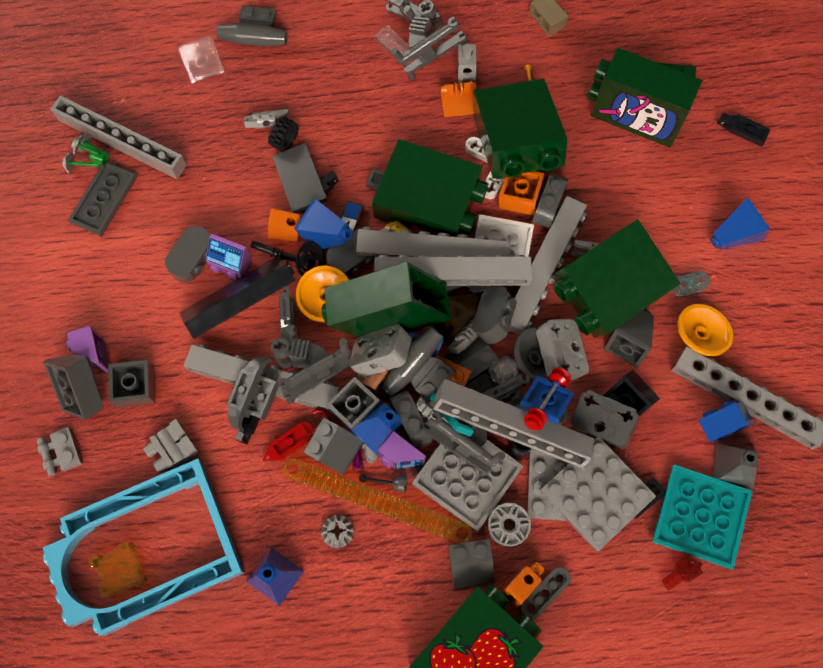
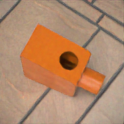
[268,208,301,242]
[501,562,544,610]

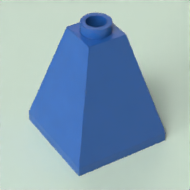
[710,198,770,250]
[294,199,353,250]
[349,402,403,455]
[246,547,304,606]

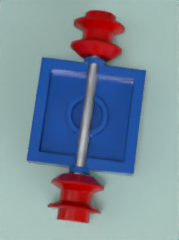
[520,368,574,431]

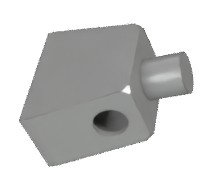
[457,44,476,84]

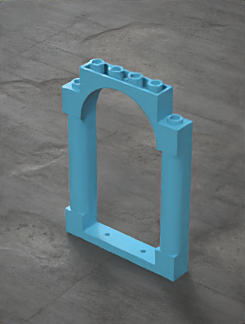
[43,459,245,636]

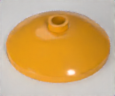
[296,266,349,322]
[677,304,733,356]

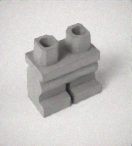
[143,419,200,473]

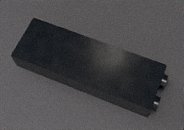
[179,256,295,339]

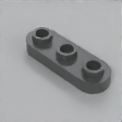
[520,567,571,619]

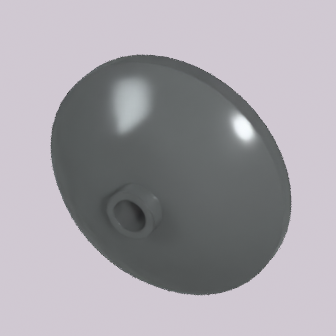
[514,328,548,381]

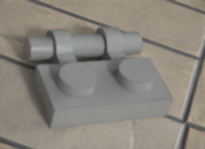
[37,427,83,477]

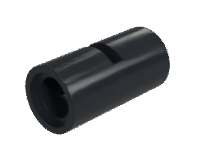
[509,441,531,460]

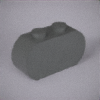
[532,173,569,229]
[165,226,210,282]
[326,228,375,278]
[472,286,517,344]
[388,389,432,449]

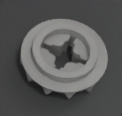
[321,515,354,548]

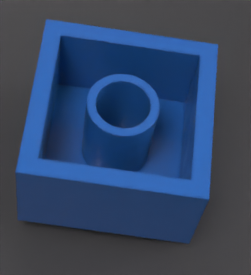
[699,400,755,442]

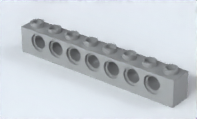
[671,346,823,450]

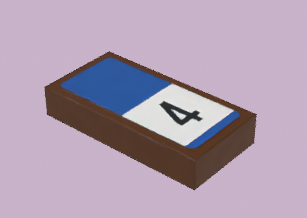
[340,200,365,233]

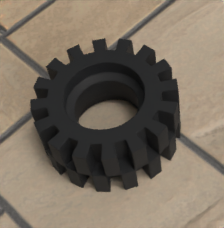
[268,116,299,152]

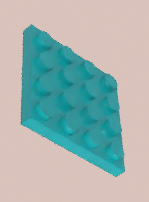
[651,464,753,570]

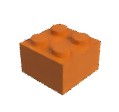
[499,171,544,216]

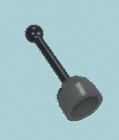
[359,475,407,493]

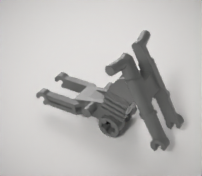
[384,0,468,81]
[271,286,352,404]
[420,374,530,477]

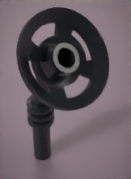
[250,241,325,277]

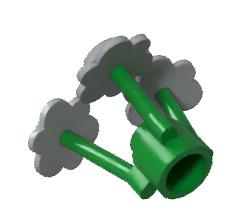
[62,132,109,174]

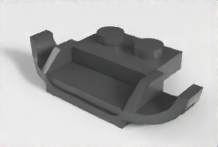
[227,356,279,433]

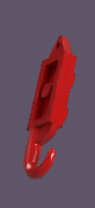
[263,409,330,462]

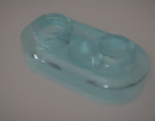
[672,271,710,296]

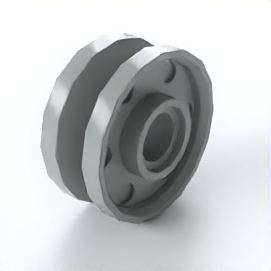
[487,503,531,547]

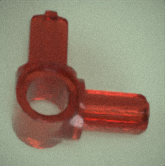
[662,555,703,590]

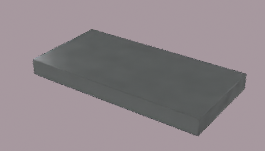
[272,143,328,214]
[68,162,138,237]

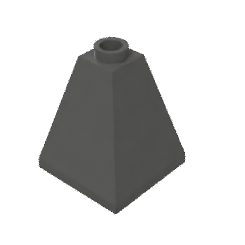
[604,309,654,368]
[713,443,758,490]

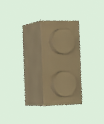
[529,0,568,37]

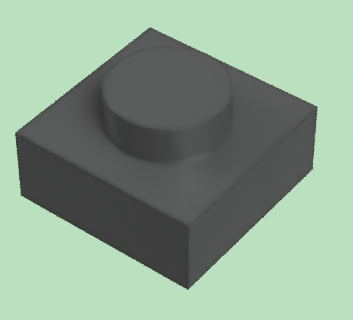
[366,168,384,190]

